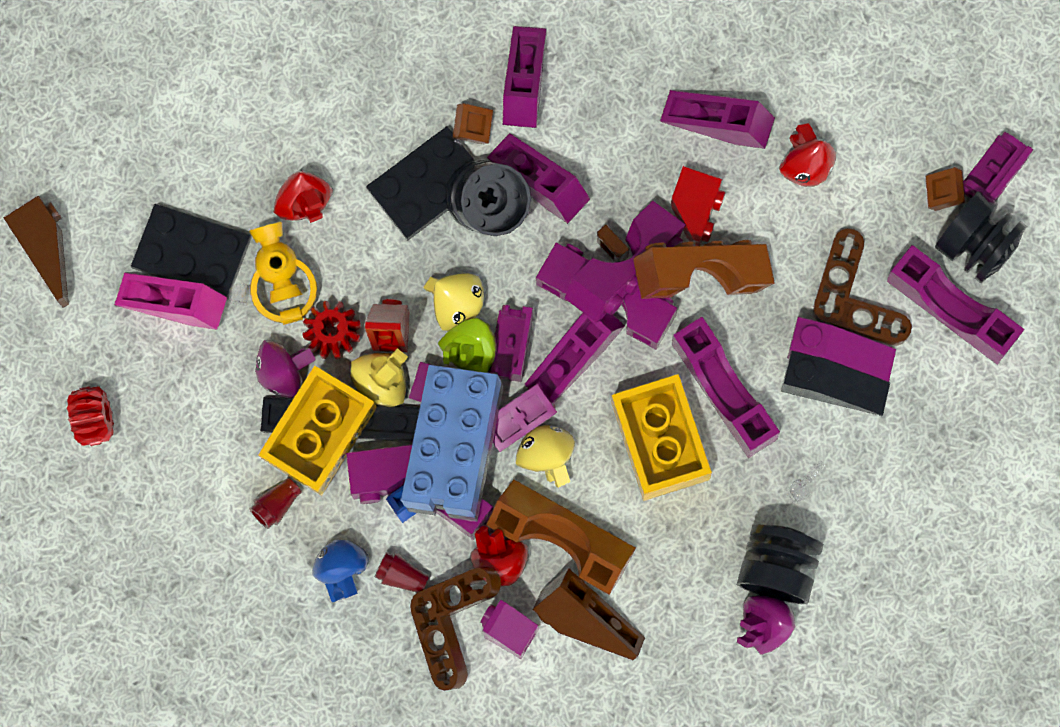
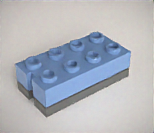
[401,365,504,522]

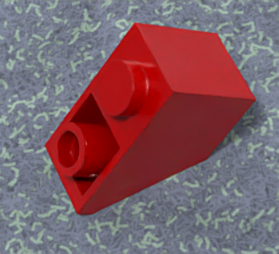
[671,166,726,246]

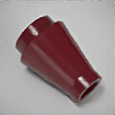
[249,478,302,529]
[374,552,429,593]

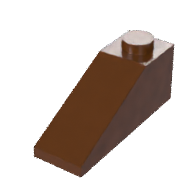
[3,196,69,308]
[532,568,645,660]

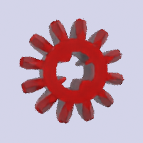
[302,301,361,360]
[66,386,114,446]

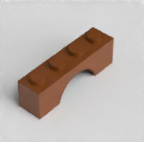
[633,240,775,299]
[486,479,636,595]

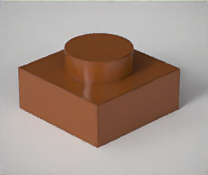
[452,103,493,144]
[925,167,965,211]

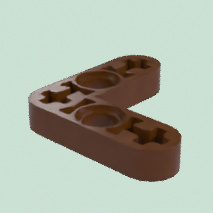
[813,228,912,346]
[410,567,501,691]

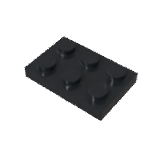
[366,126,475,241]
[131,204,252,300]

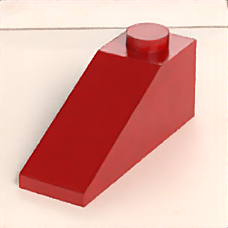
[365,299,410,353]

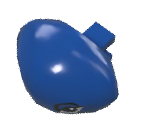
[312,540,369,602]

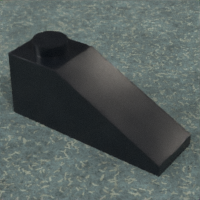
[781,351,890,416]

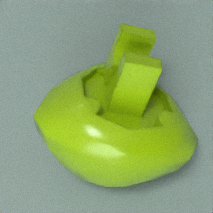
[438,318,497,373]

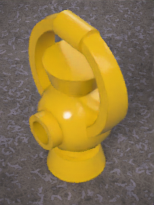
[249,222,317,325]

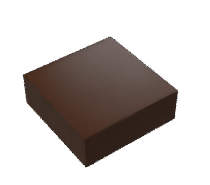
[597,225,629,262]

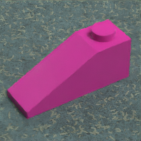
[114,273,227,330]

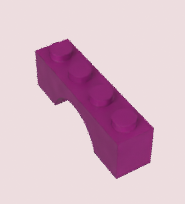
[564,201,685,323]
[536,243,677,350]
[887,245,1025,365]
[672,317,780,458]

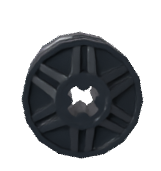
[445,159,531,237]
[935,190,1027,284]
[736,524,824,605]

